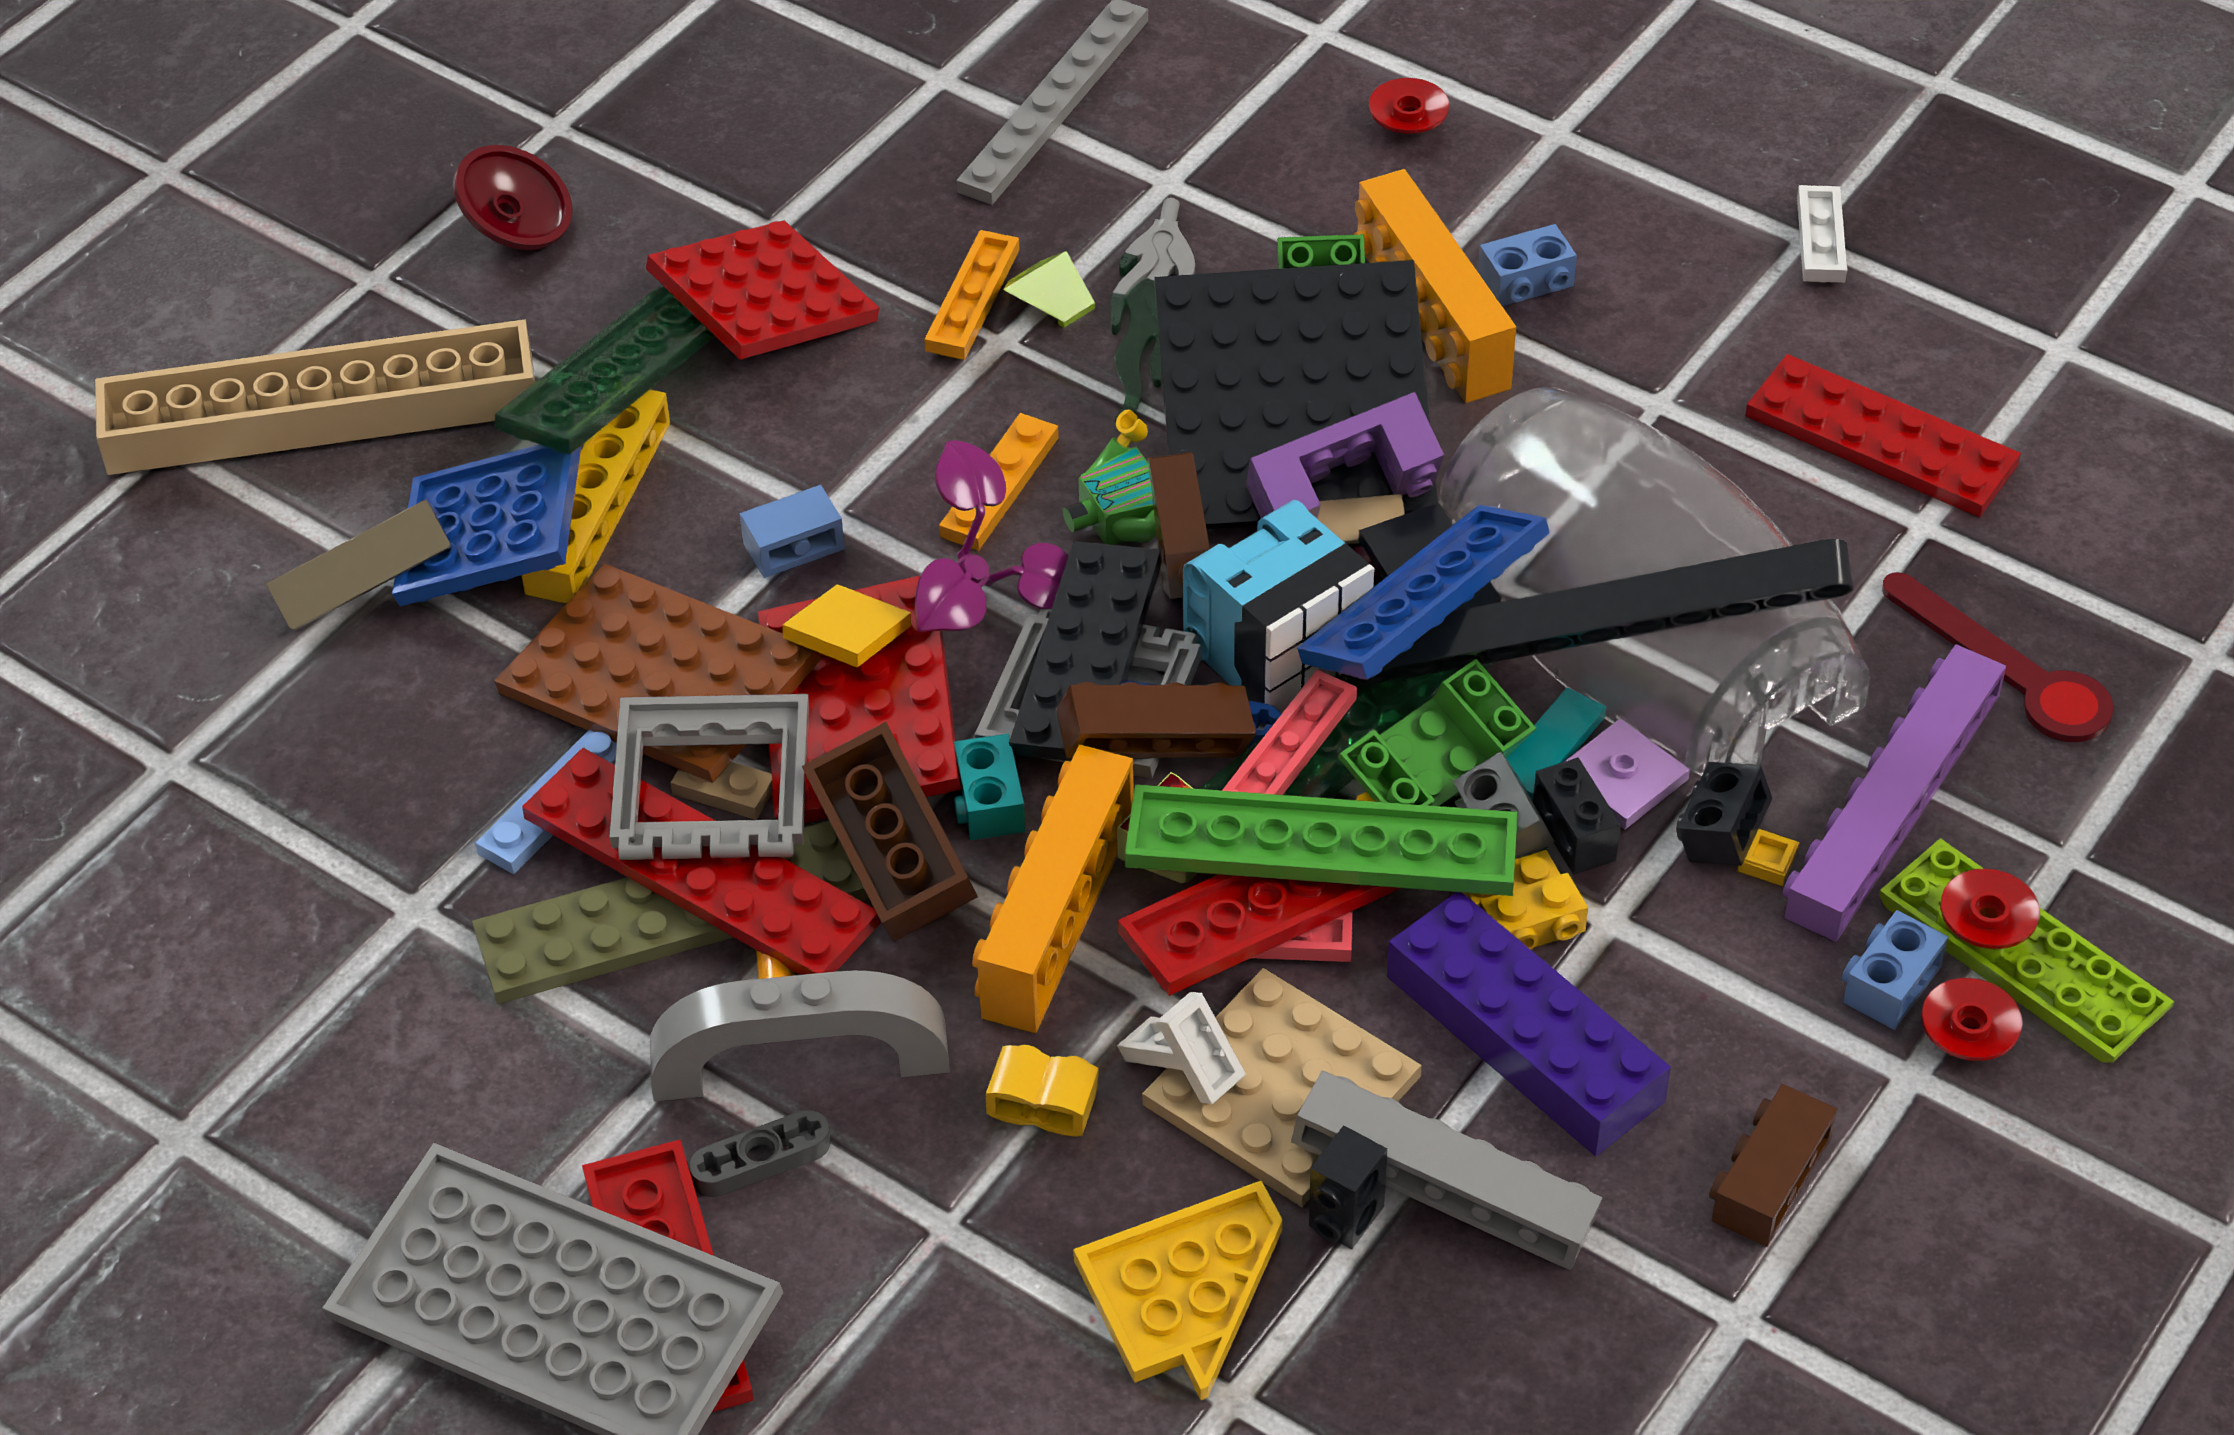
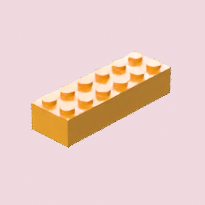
[1354,169,1516,403]
[972,744,1134,1034]

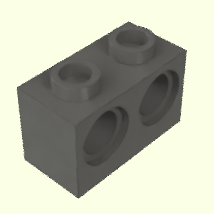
[1453,752,1555,859]

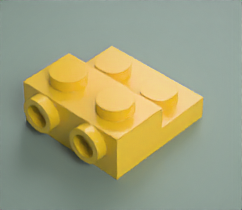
[1462,850,1588,950]

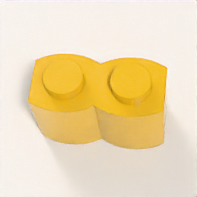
[986,1045,1099,1136]

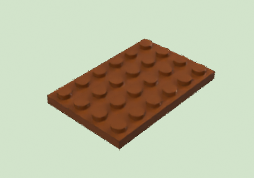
[494,564,821,783]

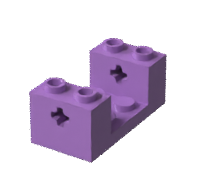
[1246,392,1444,519]

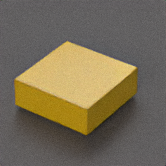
[1738,829,1800,886]

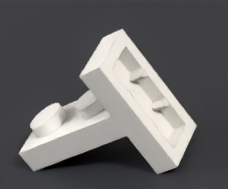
[1117,992,1246,1104]

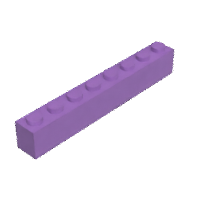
[1782,644,2006,942]

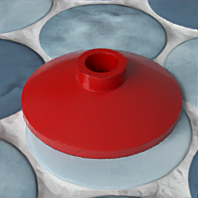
[1369,78,1449,134]
[1940,869,2040,949]
[1921,978,2022,1061]

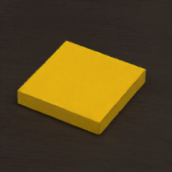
[783,584,911,667]

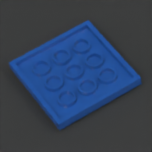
[392,435,581,606]

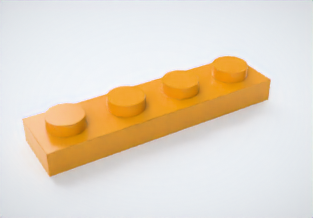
[924,230,1020,360]
[939,413,1059,551]

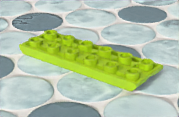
[1879,838,2174,1063]

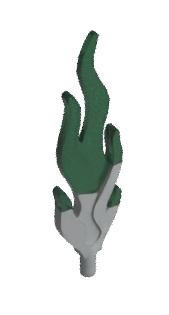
[1110,198,1195,424]

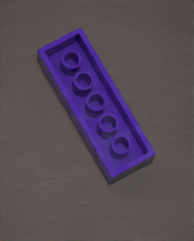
[1387,892,1671,1157]

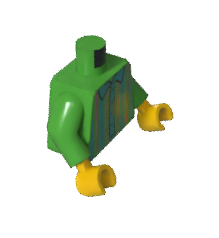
[1063,409,1157,545]

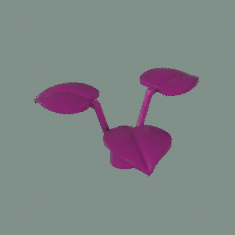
[915,440,1069,632]

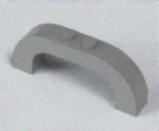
[650,970,950,1101]

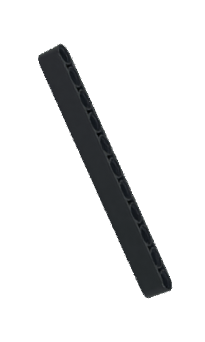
[1353,539,1853,685]

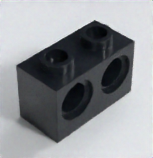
[1533,757,1621,875]
[1676,762,1773,866]
[1309,1125,1388,1249]

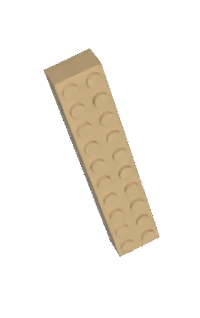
[95,319,540,475]

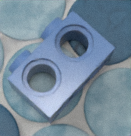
[1478,224,1577,306]
[1842,910,1949,1030]

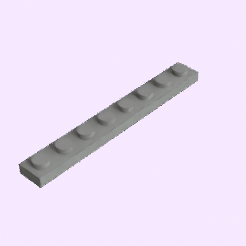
[956,0,1148,205]

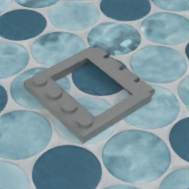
[975,609,1202,779]
[610,694,809,860]

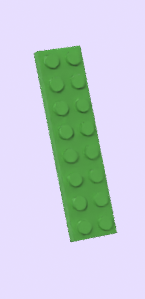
[1125,784,1517,896]

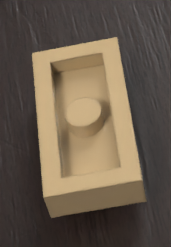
[670,762,773,820]

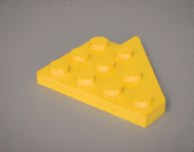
[1073,1180,1283,1400]

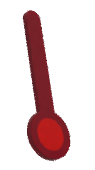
[1882,572,2114,742]

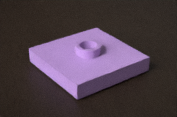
[1564,718,1690,830]

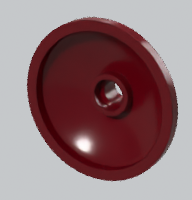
[453,145,572,250]

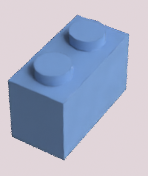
[739,485,845,578]

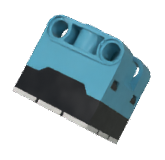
[1183,500,1374,713]

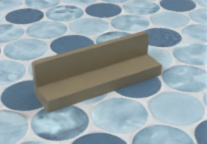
[266,499,451,630]

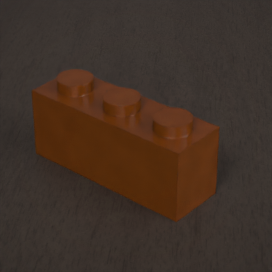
[1709,1084,1838,1247]

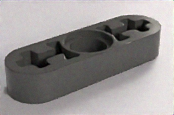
[689,1110,831,1197]

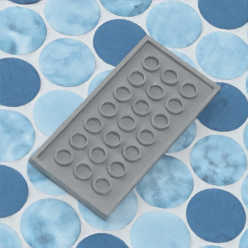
[322,1143,784,1435]

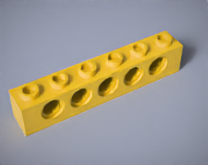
[521,383,670,604]

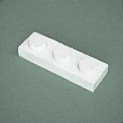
[1797,185,1847,283]

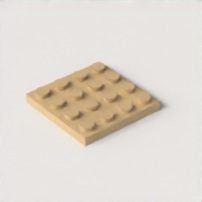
[1142,968,1422,1207]

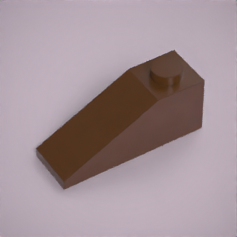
[1148,452,1210,599]

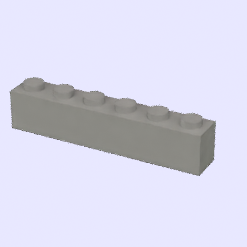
[1291,1070,1603,1271]

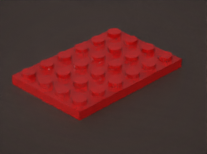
[758,576,962,824]

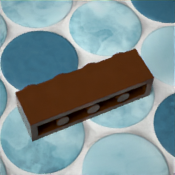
[1056,682,1256,758]

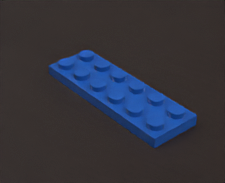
[1297,505,1550,679]

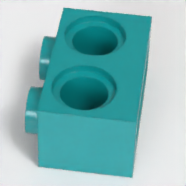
[954,733,1026,840]

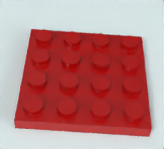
[646,220,880,360]

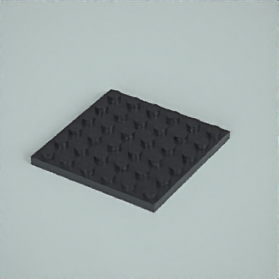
[1154,260,1438,529]

